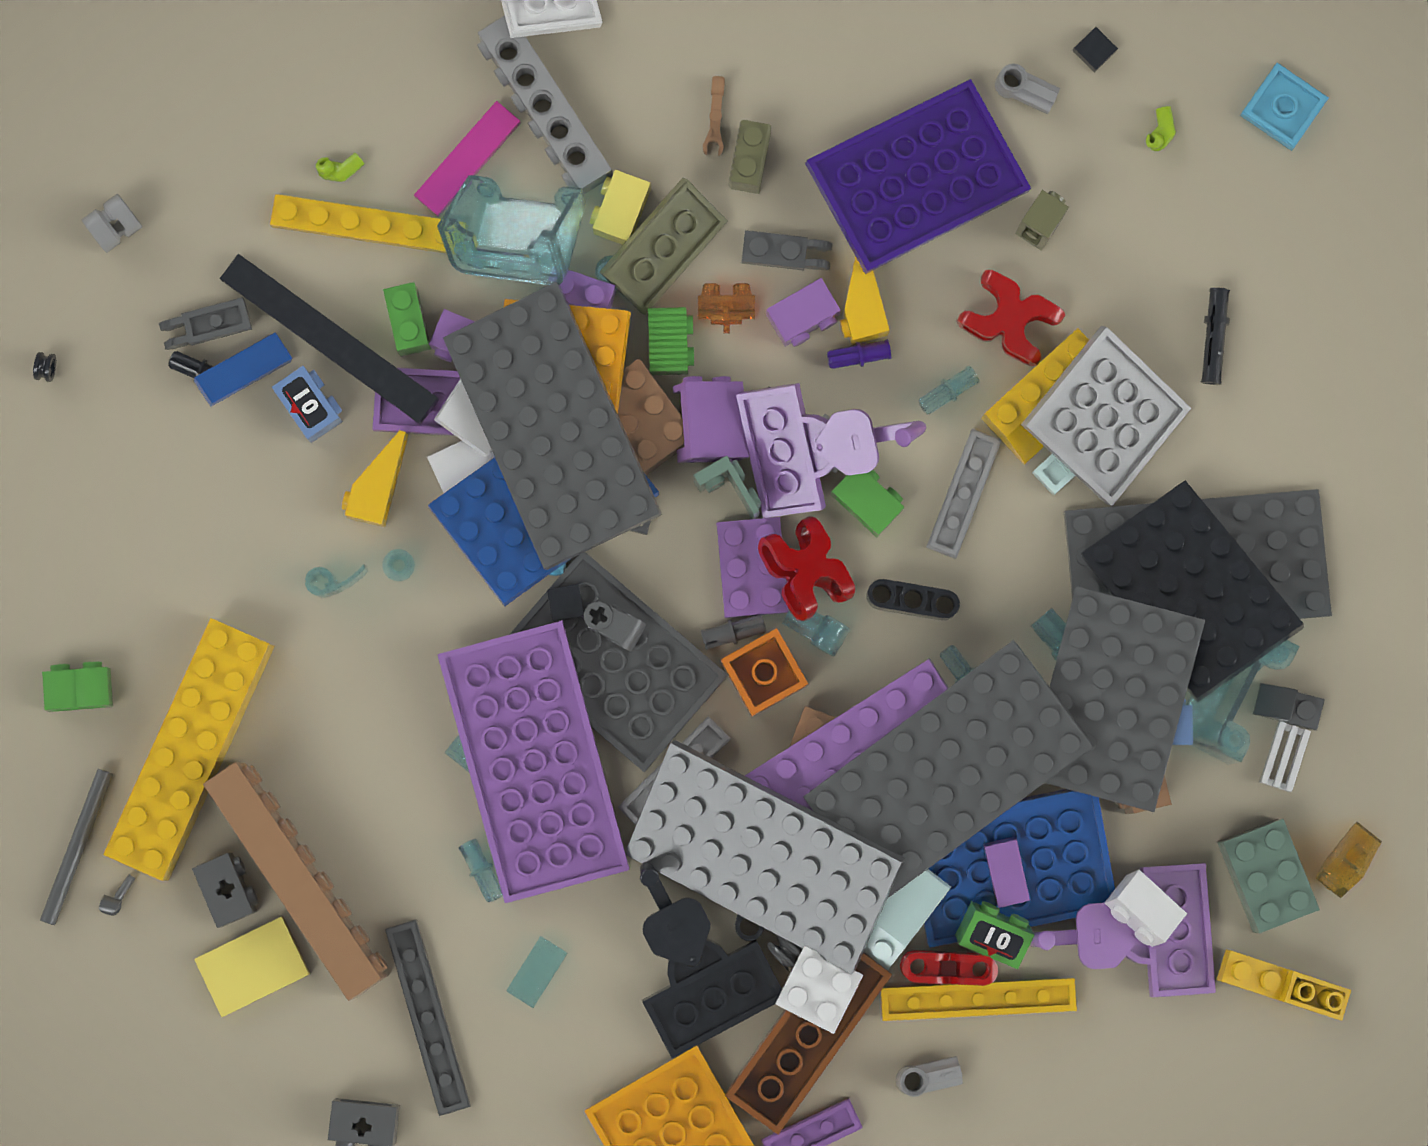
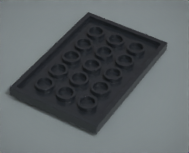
[1081,480,1304,703]

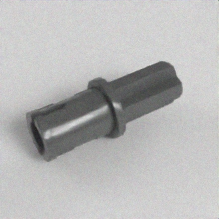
[701,615,766,650]

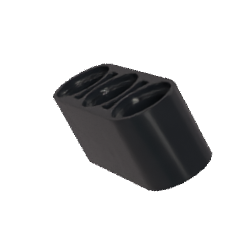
[866,579,960,621]

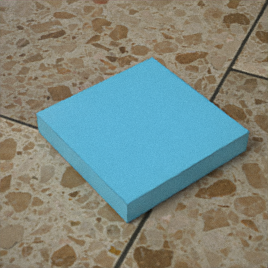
[1240,63,1329,151]

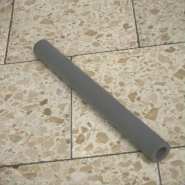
[40,769,113,925]

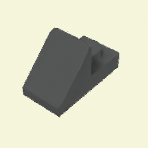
[1253,683,1325,731]

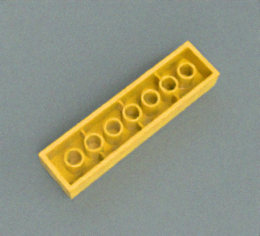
[103,618,275,881]

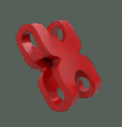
[956,270,1065,366]
[758,516,855,621]
[899,950,998,986]

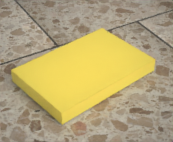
[194,916,310,1017]

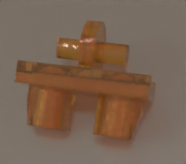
[698,283,755,334]

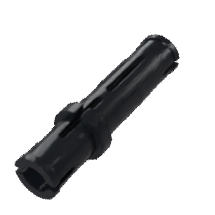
[1201,288,1230,385]

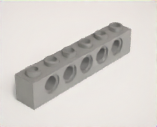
[477,15,613,196]

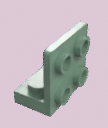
[693,456,762,519]

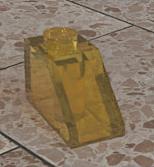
[1315,822,1382,898]

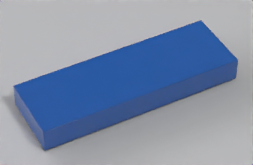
[193,332,293,407]

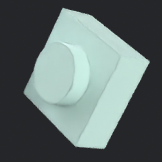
[1032,454,1076,496]

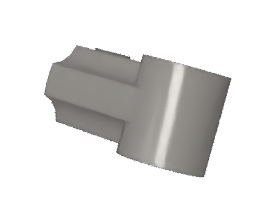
[995,63,1060,114]
[896,1056,963,1097]

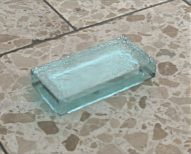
[506,936,568,1008]

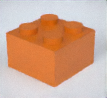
[721,628,809,717]

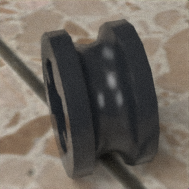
[33,352,57,382]

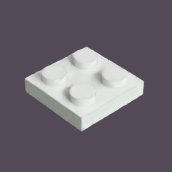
[775,946,863,1034]

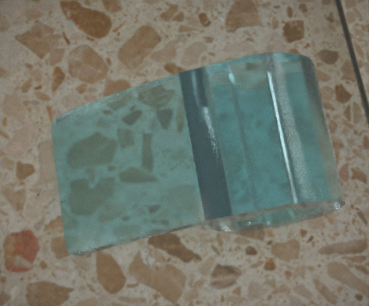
[305,564,368,598]

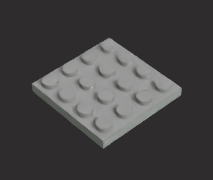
[1021,326,1191,506]

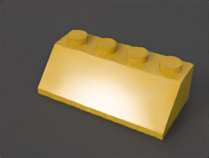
[981,328,1089,465]

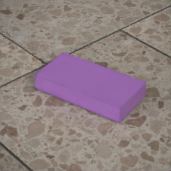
[983,836,1030,908]

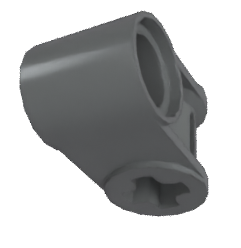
[584,601,647,653]

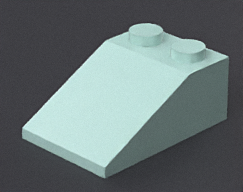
[864,869,951,970]

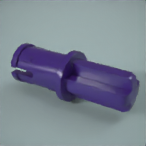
[827,339,892,369]

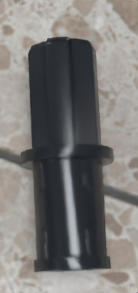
[168,351,214,378]

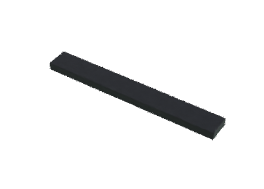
[219,253,439,425]

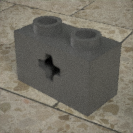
[192,853,259,928]
[328,1098,400,1146]

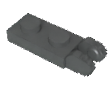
[741,230,833,271]
[159,297,252,350]

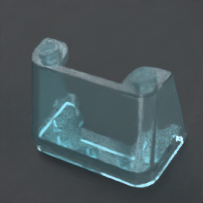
[437,175,586,285]
[1187,640,1300,764]

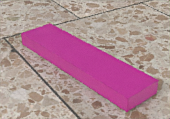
[414,101,521,217]

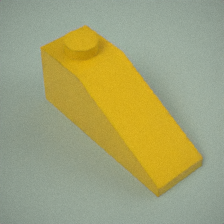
[839,256,890,345]
[342,430,409,527]

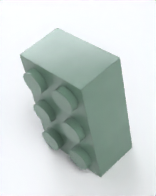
[1217,819,1320,934]

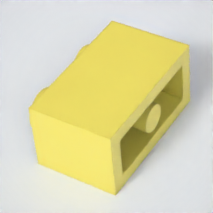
[589,170,651,245]

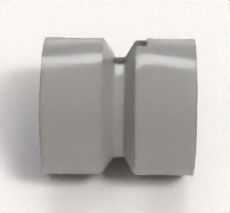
[82,193,142,253]

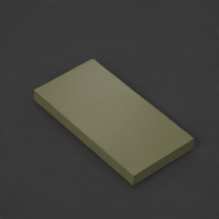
[600,178,728,315]

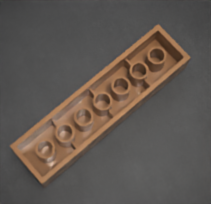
[203,762,388,1001]

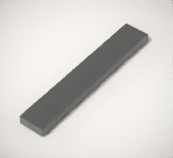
[385,919,471,1116]

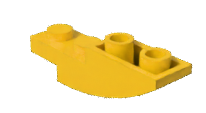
[1217,949,1351,1021]

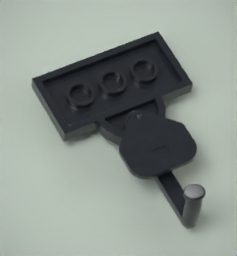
[639,863,782,1059]

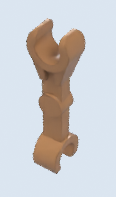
[703,76,725,157]

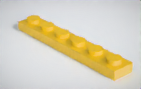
[270,194,463,255]
[880,978,1077,1021]

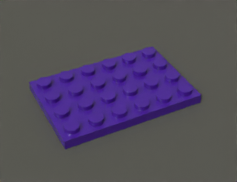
[805,79,1031,274]

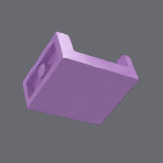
[673,376,749,463]

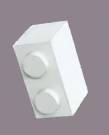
[1104,870,1187,947]

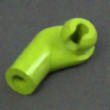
[1146,106,1176,151]
[316,152,365,182]

